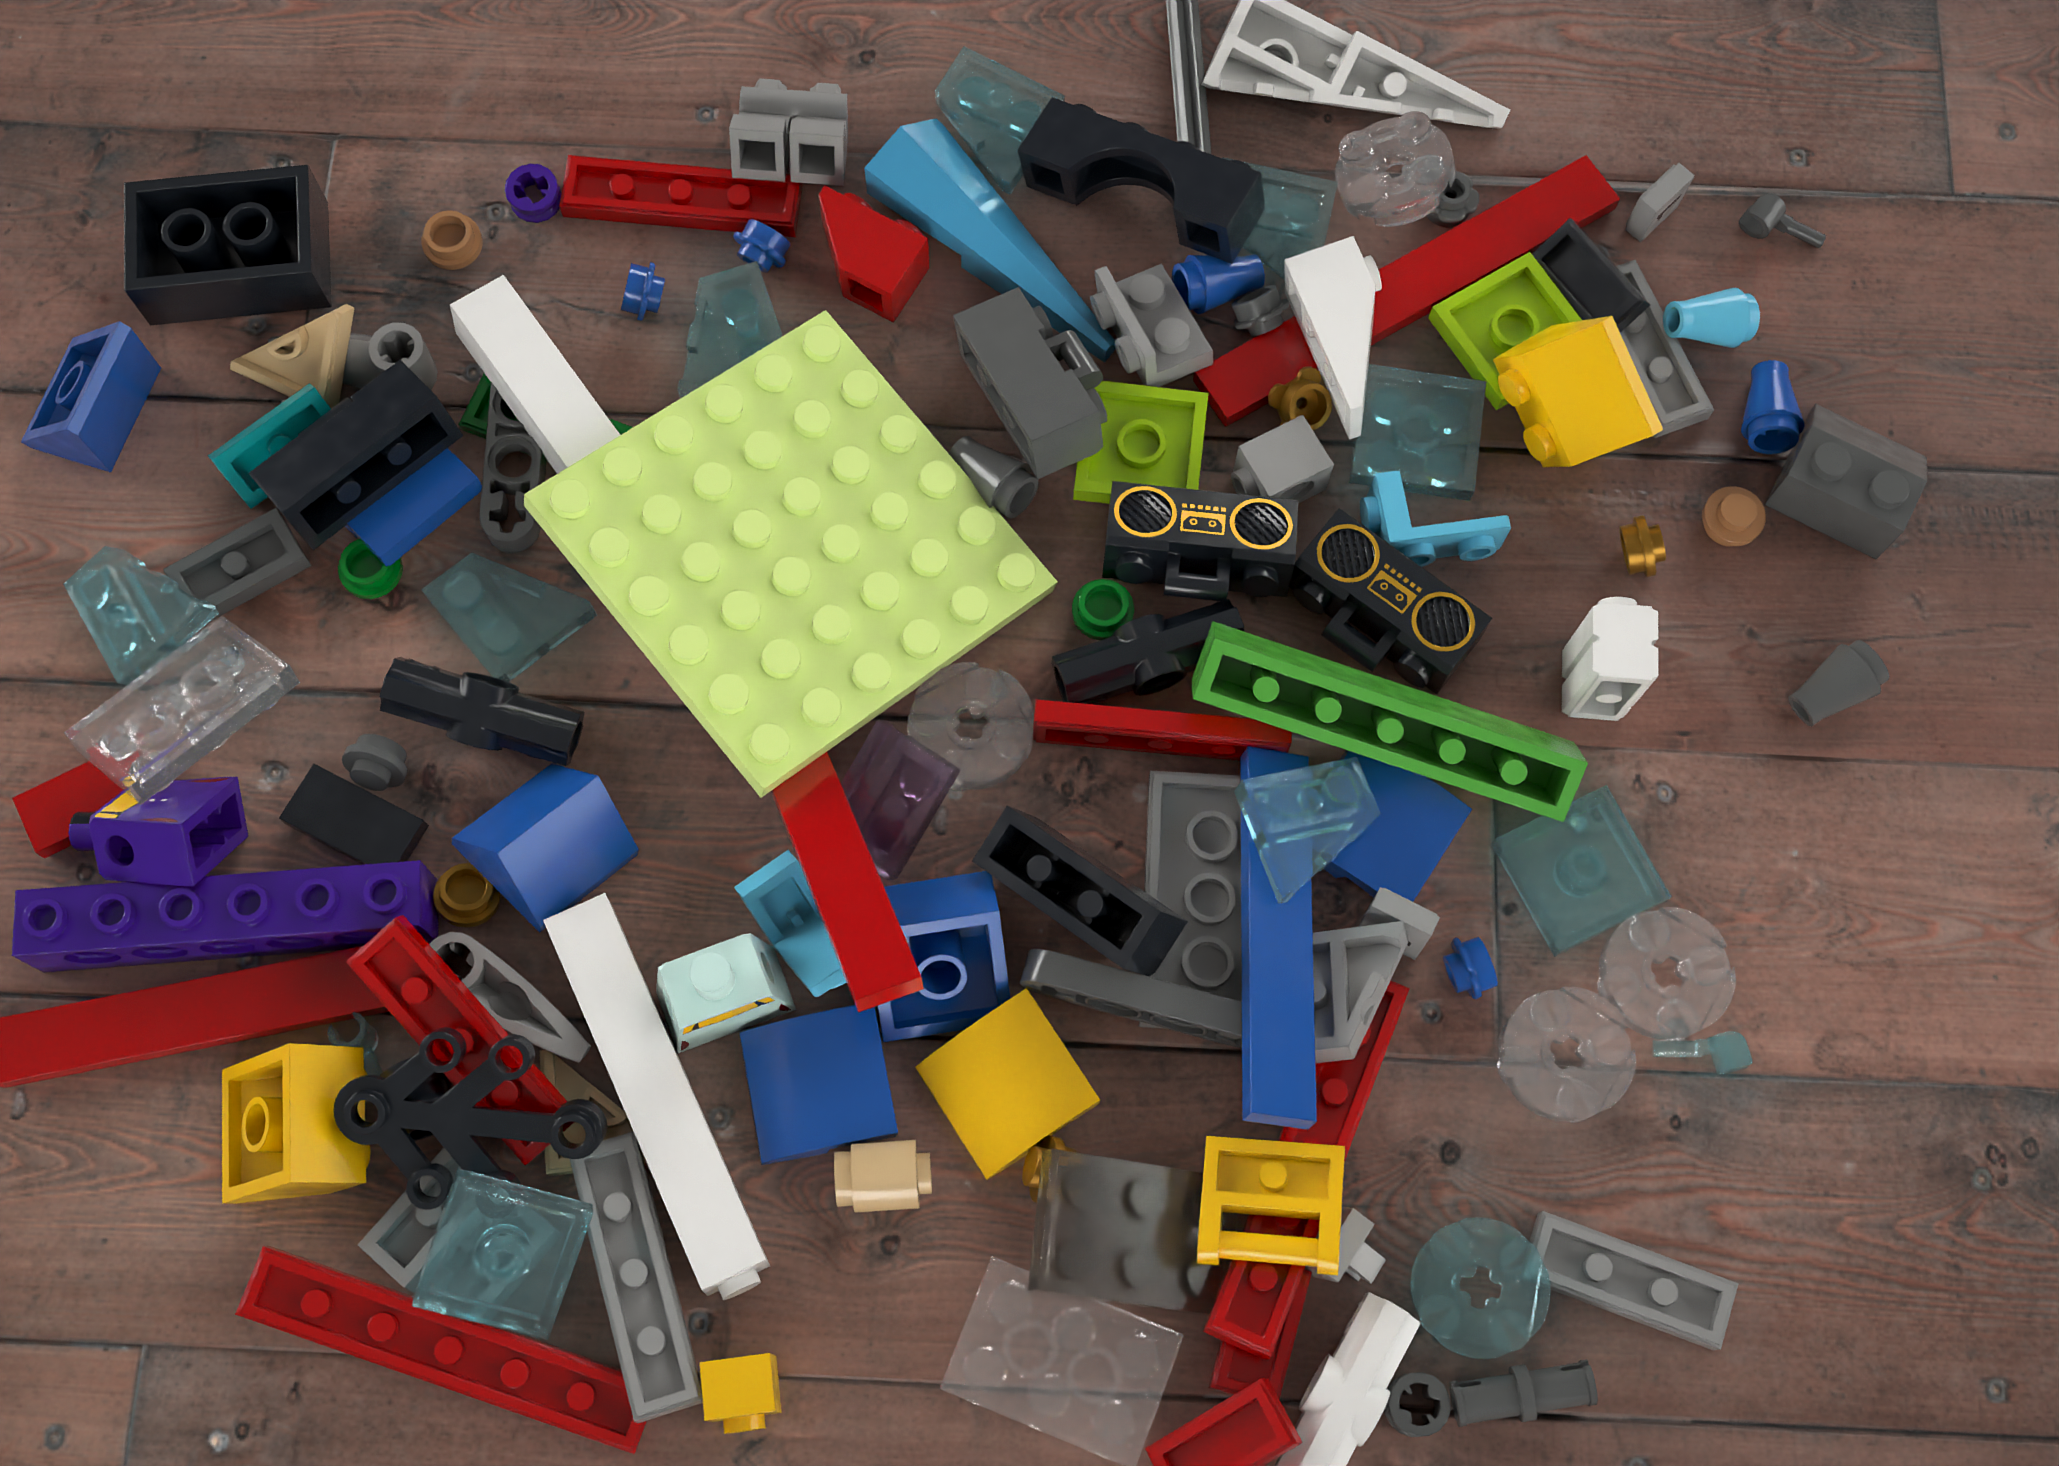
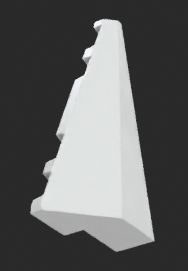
[1201,0,1510,129]

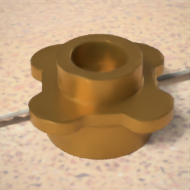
[1268,367,1332,430]

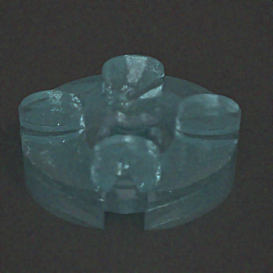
[1411,1218,1551,1359]

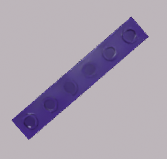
[12,860,439,973]

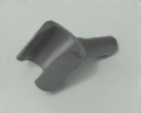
[1739,194,1826,248]

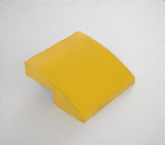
[915,988,1100,1180]

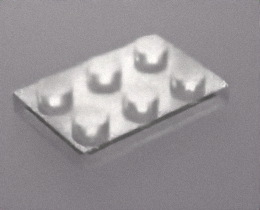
[64,616,300,805]
[939,1256,1184,1466]

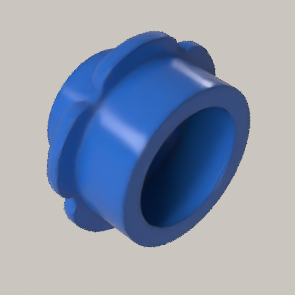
[733,219,791,273]
[621,262,665,321]
[1443,937,1498,999]

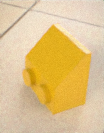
[1493,316,1663,467]
[222,1043,371,1204]

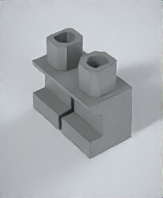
[729,78,848,186]

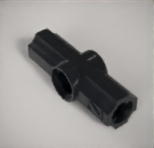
[1051,599,1245,704]
[379,657,585,766]

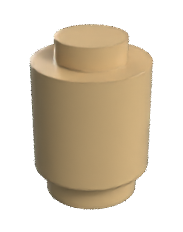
[834,1140,932,1213]

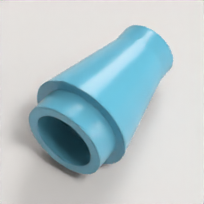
[1663,288,1760,348]

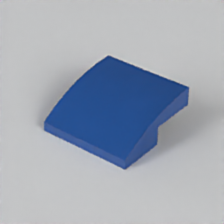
[345,448,482,567]
[1310,750,1472,902]
[739,1005,898,1165]

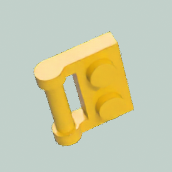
[1197,1136,1345,1276]

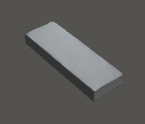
[1616,260,1714,438]
[1518,1211,1739,1351]

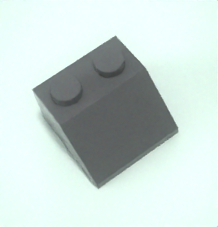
[1764,403,1928,559]

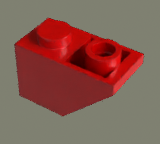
[818,185,930,323]

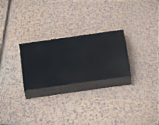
[1532,218,1650,333]
[279,763,429,865]

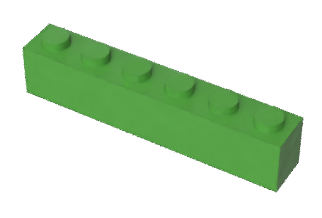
[1191,621,1588,822]

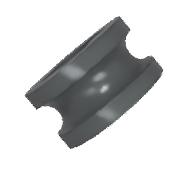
[1384,1372,1451,1437]

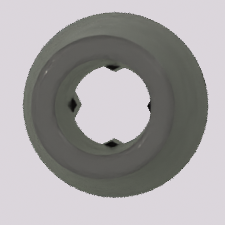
[949,436,1039,519]
[1788,640,1890,727]

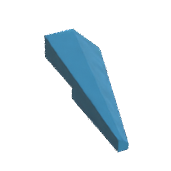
[864,118,1116,363]

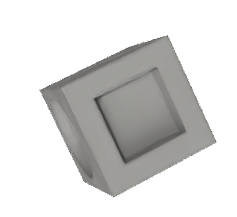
[1231,415,1334,503]

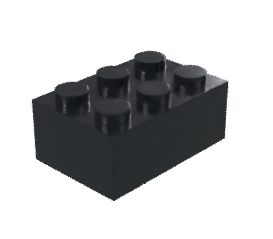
[124,165,332,326]

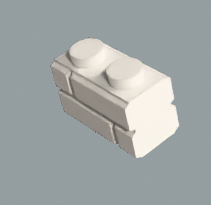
[1562,597,1658,721]

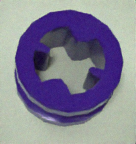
[504,163,561,223]

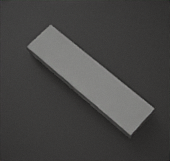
[570,1131,703,1424]

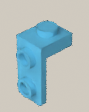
[1360,470,1511,567]
[734,850,846,997]

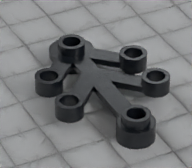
[334,1027,607,1217]

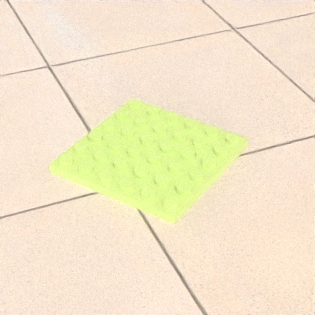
[524,310,1058,798]

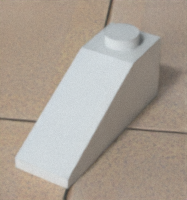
[1284,236,1382,440]

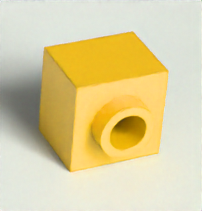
[699,1353,782,1434]

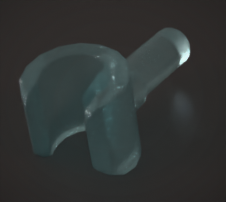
[327,1012,383,1076]
[1652,1031,1753,1075]

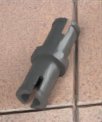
[1449,1359,1598,1427]

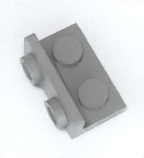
[1090,264,1213,387]

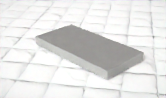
[1138,771,1242,1029]

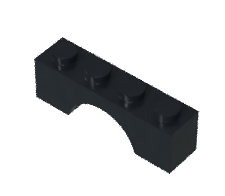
[1017,97,1265,264]

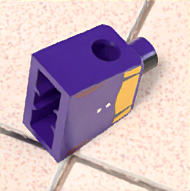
[69,777,249,886]

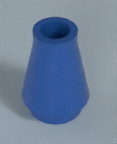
[1172,254,1265,314]
[1741,360,1805,454]

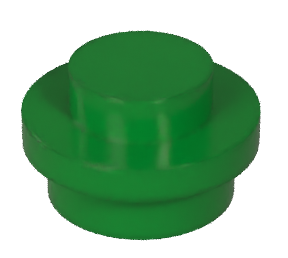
[338,539,403,599]
[1072,579,1134,640]

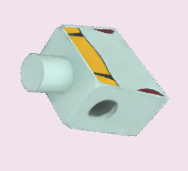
[656,933,796,1053]

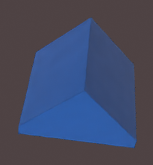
[21,321,161,473]
[452,763,639,933]

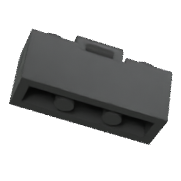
[953,287,1107,479]

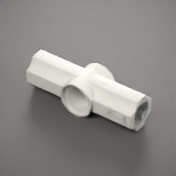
[1274,1292,1421,1466]

